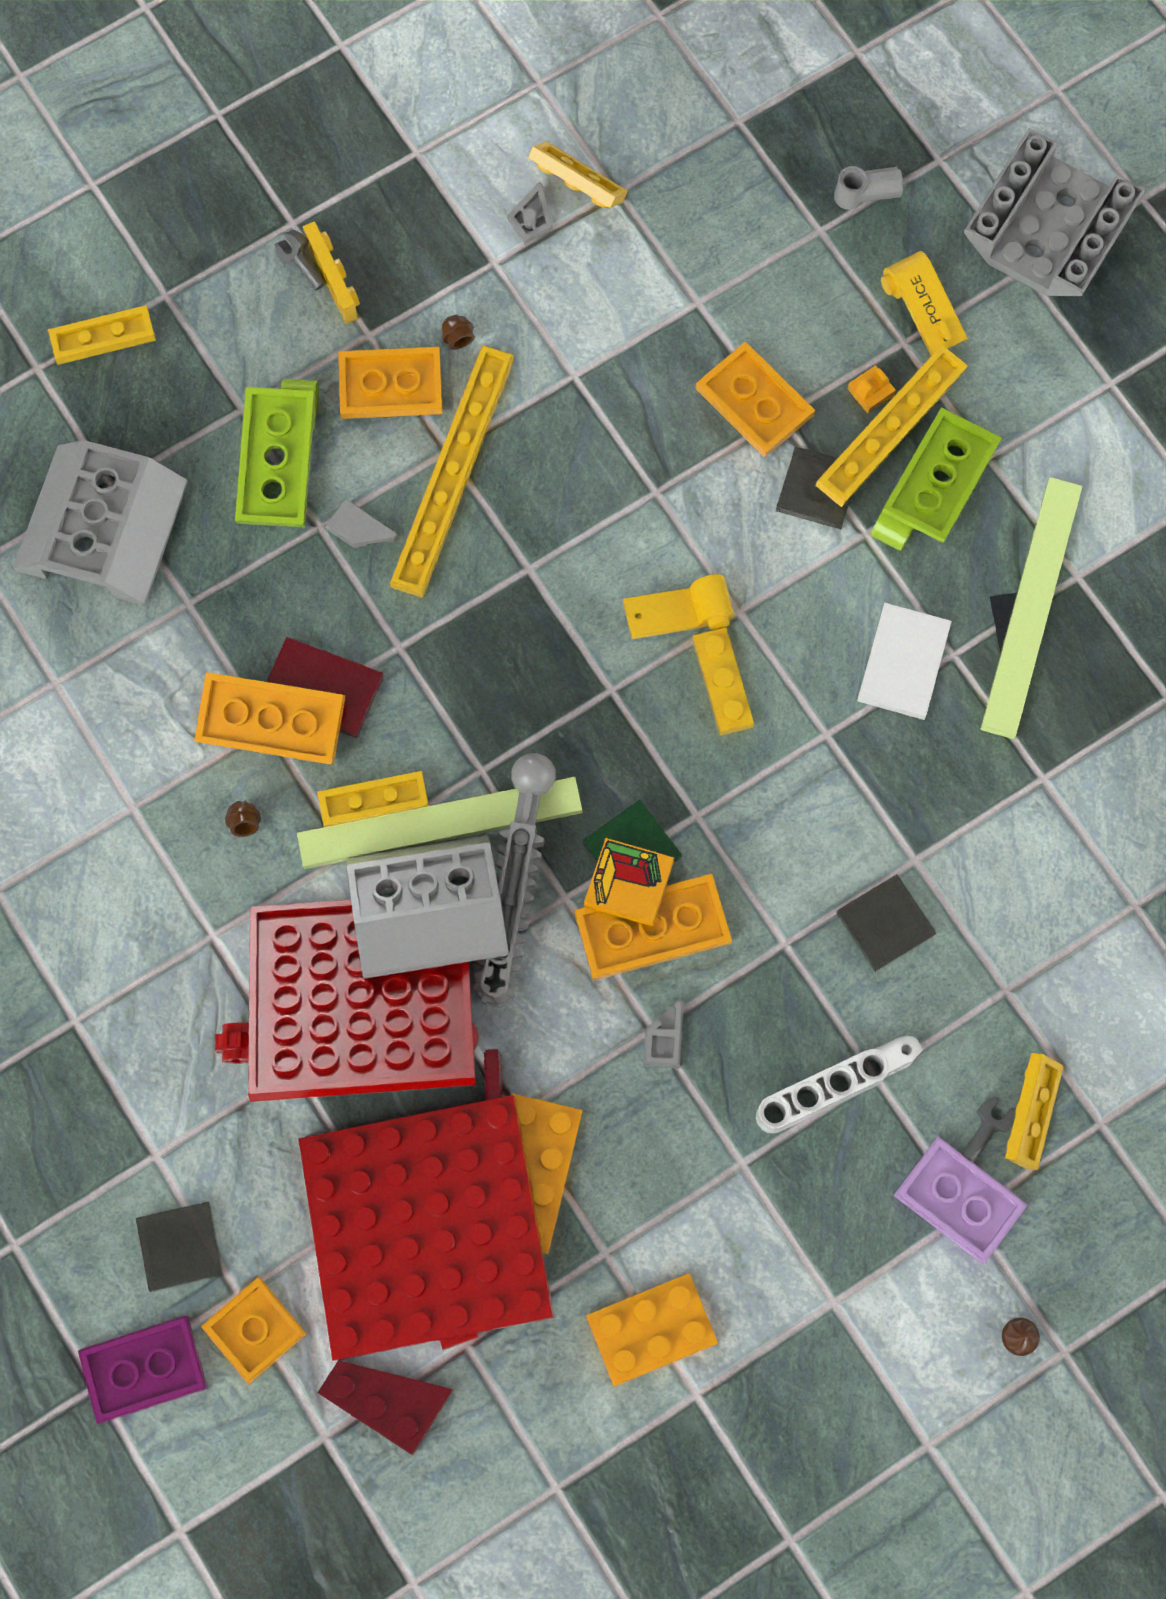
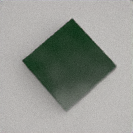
[583,800,682,863]

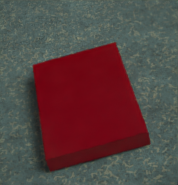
[266,637,384,738]

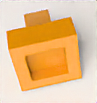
[847,365,896,414]

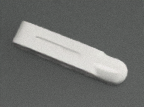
[756,1035,923,1134]

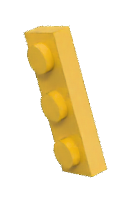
[528,141,628,208]
[303,221,360,324]
[48,305,156,365]
[692,627,754,736]
[317,771,429,827]
[1005,1053,1064,1171]

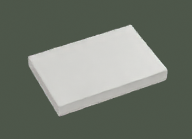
[857,602,952,720]

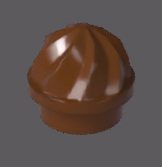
[442,314,475,350]
[225,800,261,837]
[1001,1318,1040,1356]

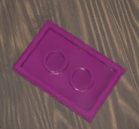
[78,1315,208,1425]

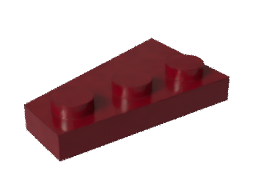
[317,1360,454,1456]

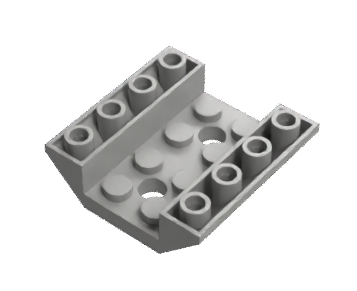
[964,128,1146,296]
[13,440,188,606]
[346,835,509,979]

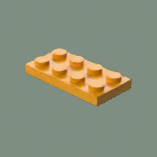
[194,672,345,765]
[574,873,732,981]
[511,1093,583,1256]

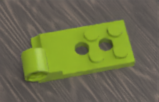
[235,378,319,528]
[870,407,1002,551]

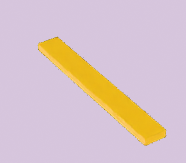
[390,345,514,598]

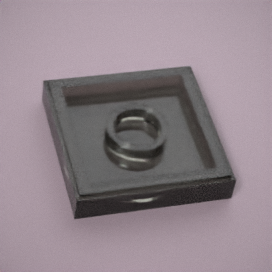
[776,446,851,530]
[836,874,937,973]
[136,1201,224,1292]

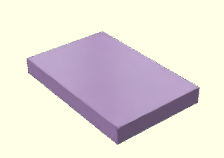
[893,1136,1028,1264]

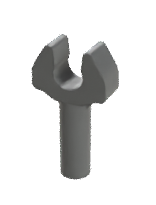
[275,230,326,290]
[962,1097,1014,1163]

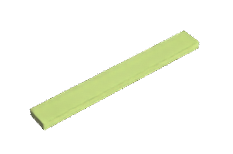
[980,477,1083,739]
[297,777,582,870]

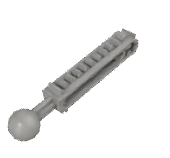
[473,753,556,1007]

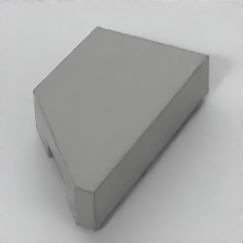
[325,499,397,548]
[643,1000,684,1069]

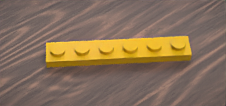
[815,345,968,507]

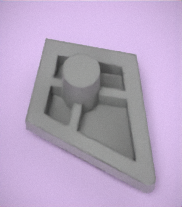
[507,182,553,245]

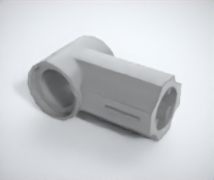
[834,166,903,210]

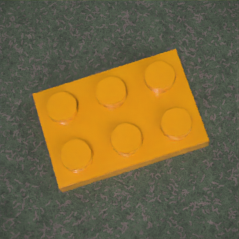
[696,341,815,458]
[338,347,443,419]
[586,1273,718,1387]

